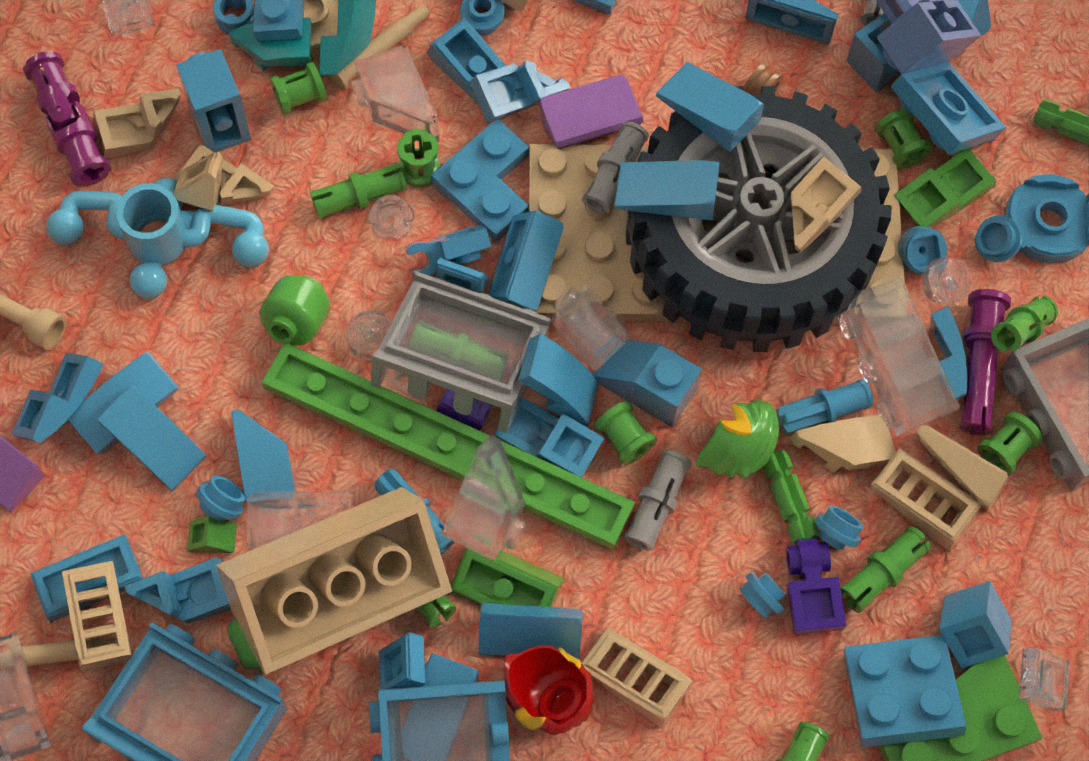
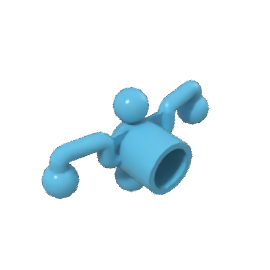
[46,178,269,299]

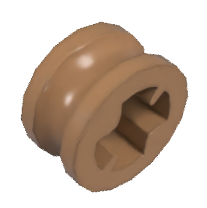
[744,62,783,95]

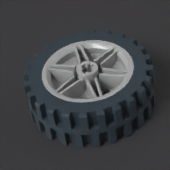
[626,85,892,352]

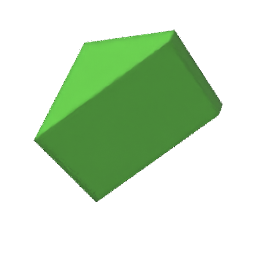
[187,516,237,553]

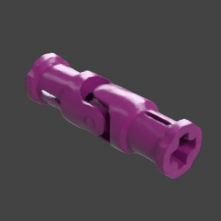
[23,51,111,186]

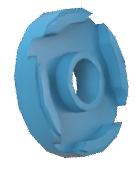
[1004,174,1089,264]

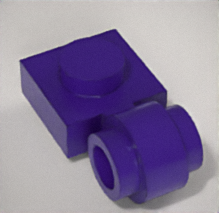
[786,538,846,635]

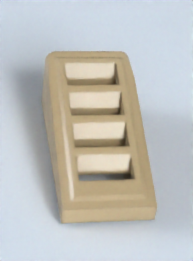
[917,424,1008,512]
[871,448,982,552]
[62,561,132,672]
[581,628,693,728]

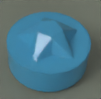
[898,226,947,274]

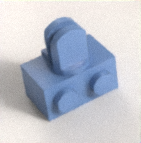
[876,0,981,74]

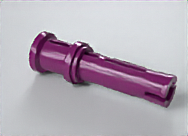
[960,289,1011,435]

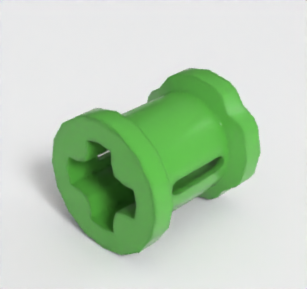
[270,62,327,115]
[875,108,933,169]
[397,129,440,187]
[594,401,658,466]
[977,411,1043,476]

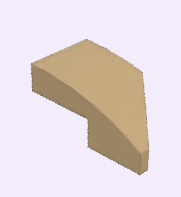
[93,88,181,159]
[174,144,274,206]
[791,156,861,253]
[790,414,896,473]

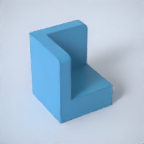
[847,13,901,92]
[939,581,1012,669]

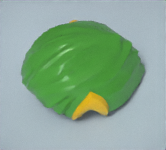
[696,399,779,478]

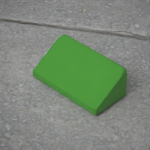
[451,539,564,607]

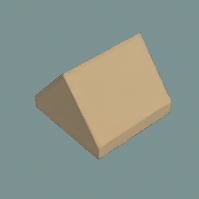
[173,151,223,211]

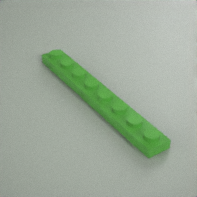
[262,344,635,551]

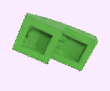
[894,149,997,228]

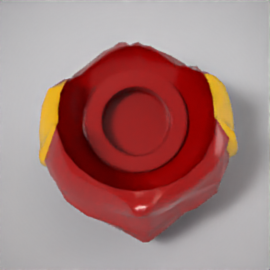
[503,645,594,735]

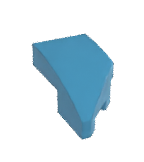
[930,306,967,401]

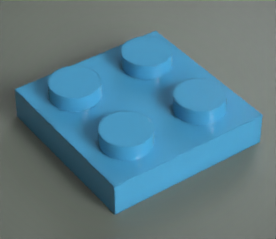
[891,62,1006,155]
[844,635,966,748]

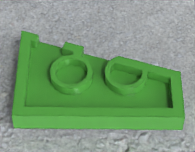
[878,655,1043,761]

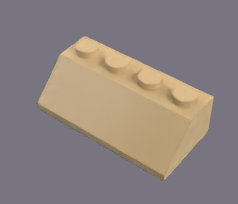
[216,487,452,675]

